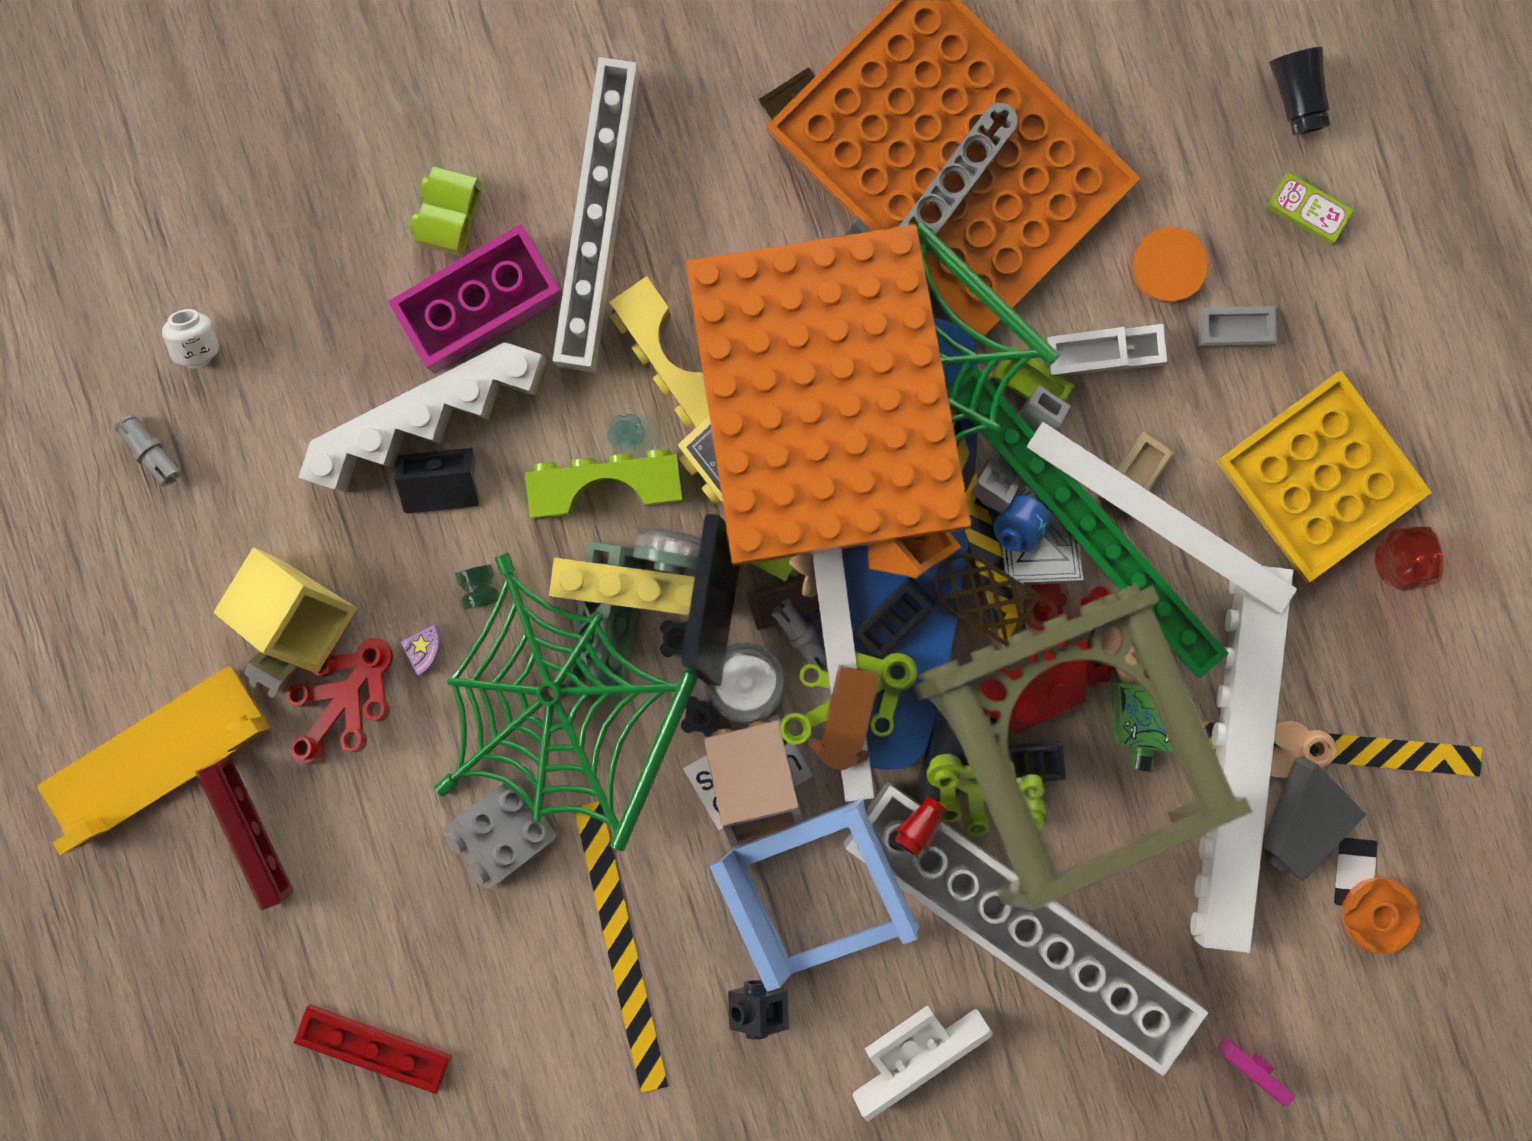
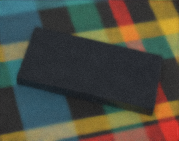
[681,514,740,686]

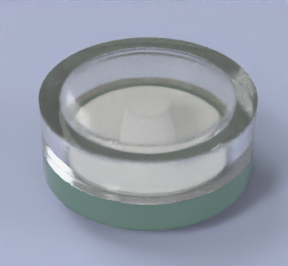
[632,528,701,575]
[707,642,784,724]

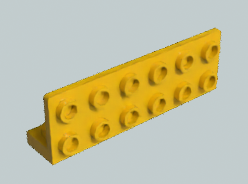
[37,666,272,856]

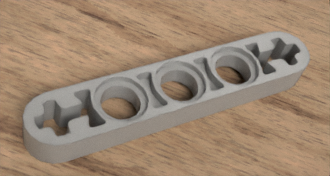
[899,103,1018,245]

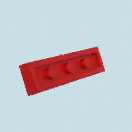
[293,1004,452,1094]

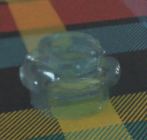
[607,414,645,451]

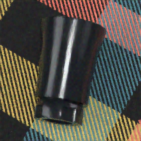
[1269,47,1331,136]

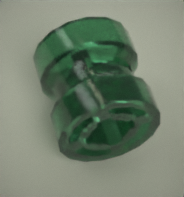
[455,564,499,610]

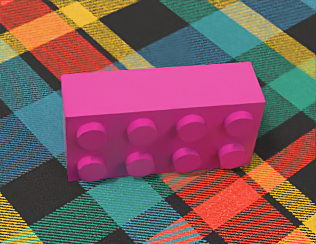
[388,224,563,374]

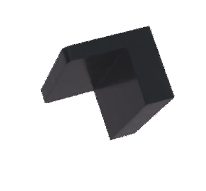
[394,447,479,514]

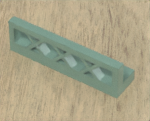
[565,541,647,700]

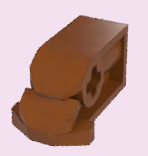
[810,664,880,770]

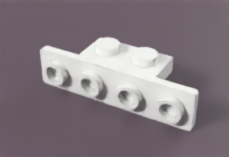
[852,1005,993,1121]

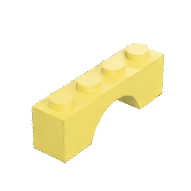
[609,276,709,428]
[549,557,695,615]

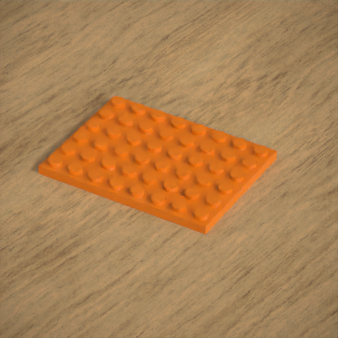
[766,0,1141,341]
[685,225,971,566]

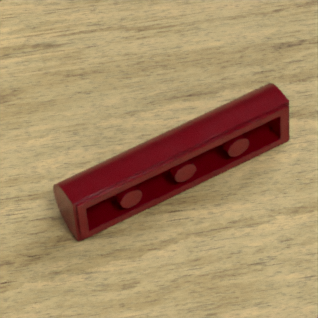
[195,755,293,910]

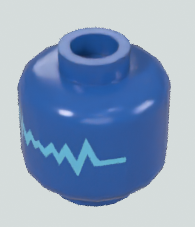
[993,495,1051,552]

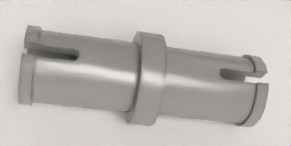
[114,414,182,487]
[770,599,827,673]

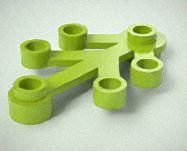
[780,652,917,745]
[927,754,1047,836]

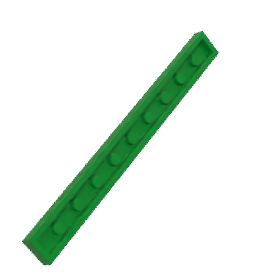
[946,365,1229,679]

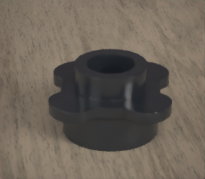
[660,620,688,657]
[680,696,719,737]

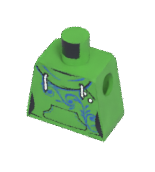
[1111,681,1192,772]

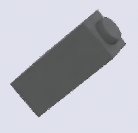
[1262,755,1366,881]

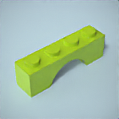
[525,449,684,520]

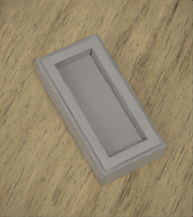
[1197,306,1277,347]

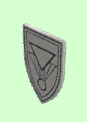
[1001,484,1084,585]

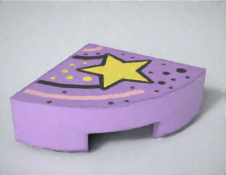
[401,624,441,676]

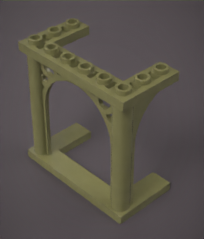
[910,584,1252,910]

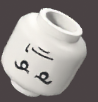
[162,309,219,369]

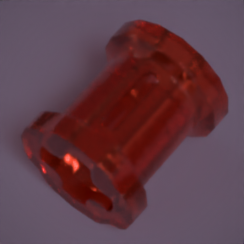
[1023,596,1058,630]

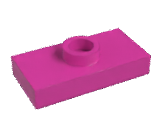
[1218,1037,1296,1107]

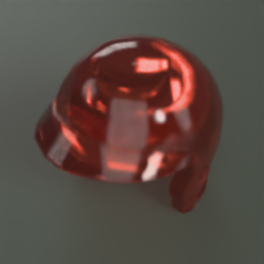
[1374,526,1444,592]

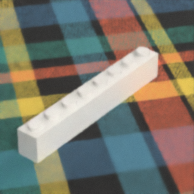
[553,57,640,373]

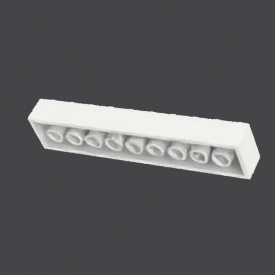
[844,781,1208,1076]

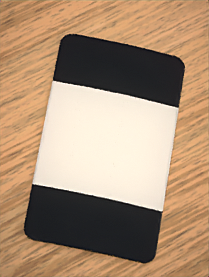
[1334,837,1378,906]

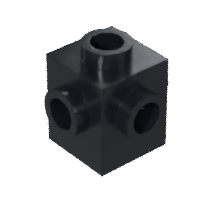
[728,980,789,1040]

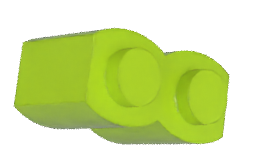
[410,167,482,257]

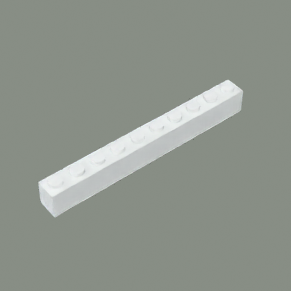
[1190,566,1293,953]

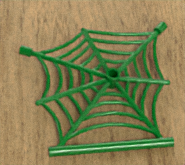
[917,222,1060,443]
[434,553,698,852]

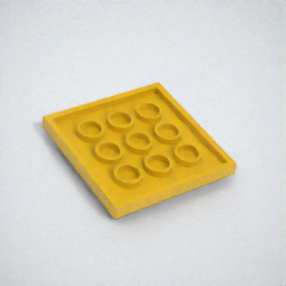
[1216,370,1432,583]

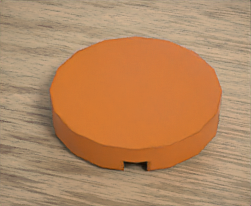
[1131,226,1209,304]
[1341,877,1421,954]

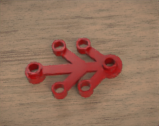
[287,638,393,765]

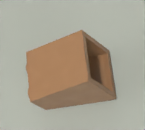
[703,719,803,846]

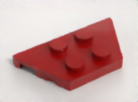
[980,639,1087,735]

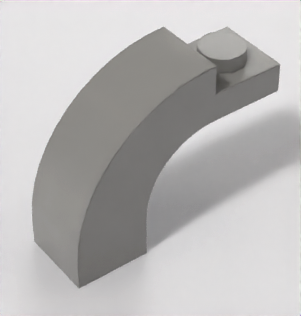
[970,385,1070,514]

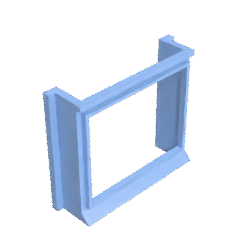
[709,798,920,992]

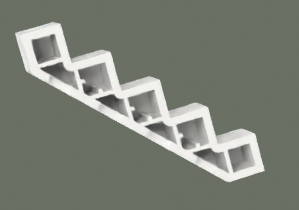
[298,342,547,492]

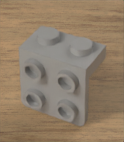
[442,779,555,889]

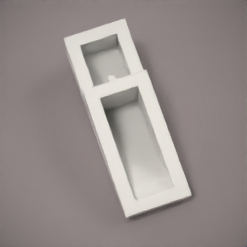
[1047,324,1167,376]

